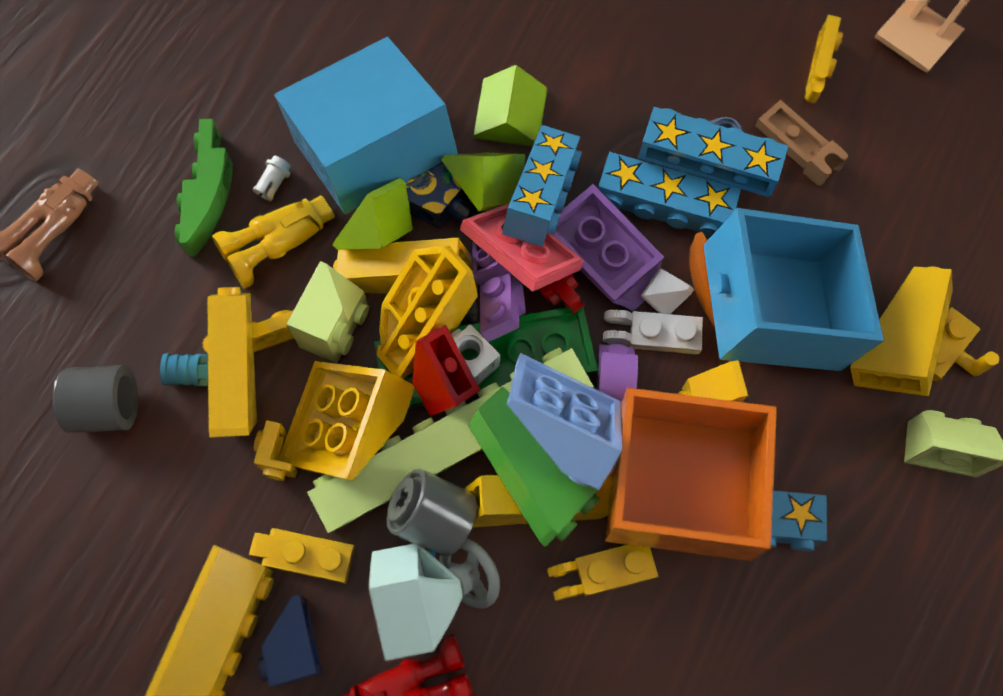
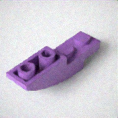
[472,242,526,342]

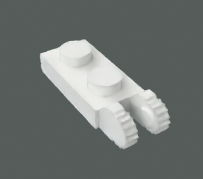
[603,310,703,354]

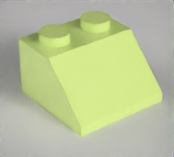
[904,410,1003,477]

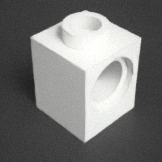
[451,324,500,385]

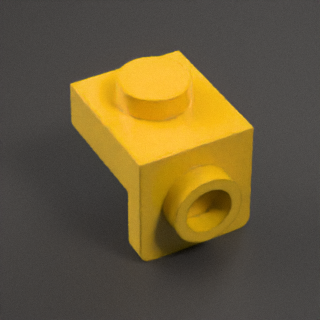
[253,420,297,481]

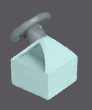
[369,539,500,661]

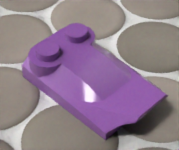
[554,184,664,311]

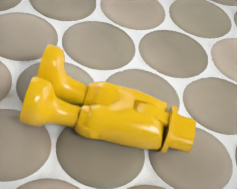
[212,195,335,289]

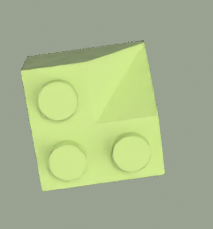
[287,261,369,364]

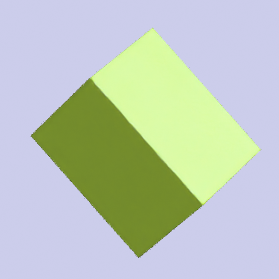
[474,65,547,146]
[441,153,525,212]
[332,178,413,250]

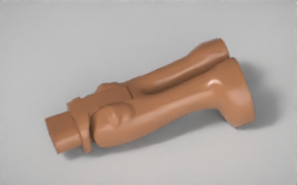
[0,168,99,282]

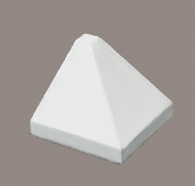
[641,269,694,314]

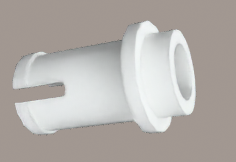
[252,156,291,201]

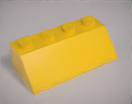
[145,545,274,696]

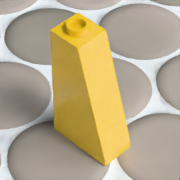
[333,238,478,294]
[850,266,953,396]
[208,287,257,437]
[464,475,611,527]

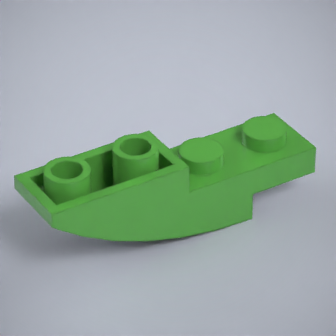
[175,119,233,257]

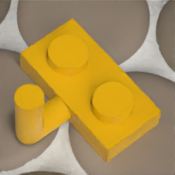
[933,307,999,382]

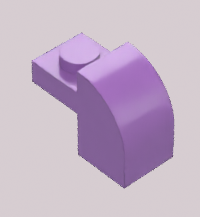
[596,344,638,402]

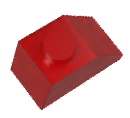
[412,324,481,416]

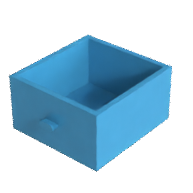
[274,36,458,214]
[703,208,884,371]

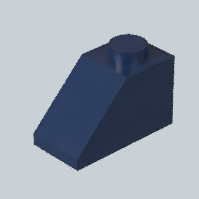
[258,595,323,687]

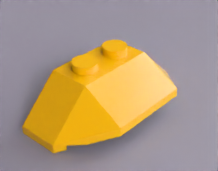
[377,246,478,379]

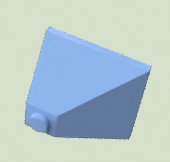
[507,353,622,490]

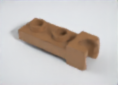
[755,100,848,186]

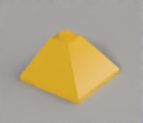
[278,361,415,481]

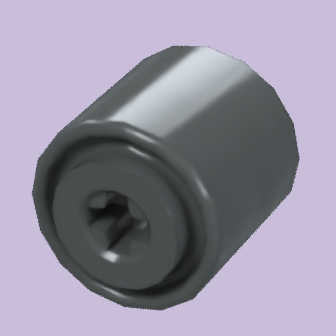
[52,365,138,433]
[387,469,477,556]

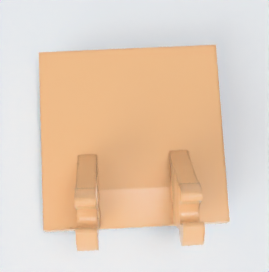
[875,0,970,73]

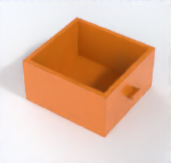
[605,388,777,561]

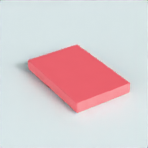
[460,203,584,292]

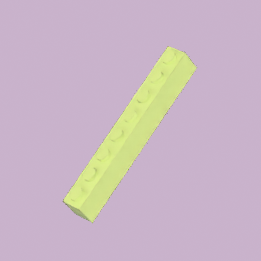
[307,347,594,533]

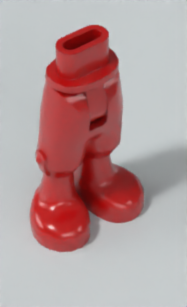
[340,634,474,696]

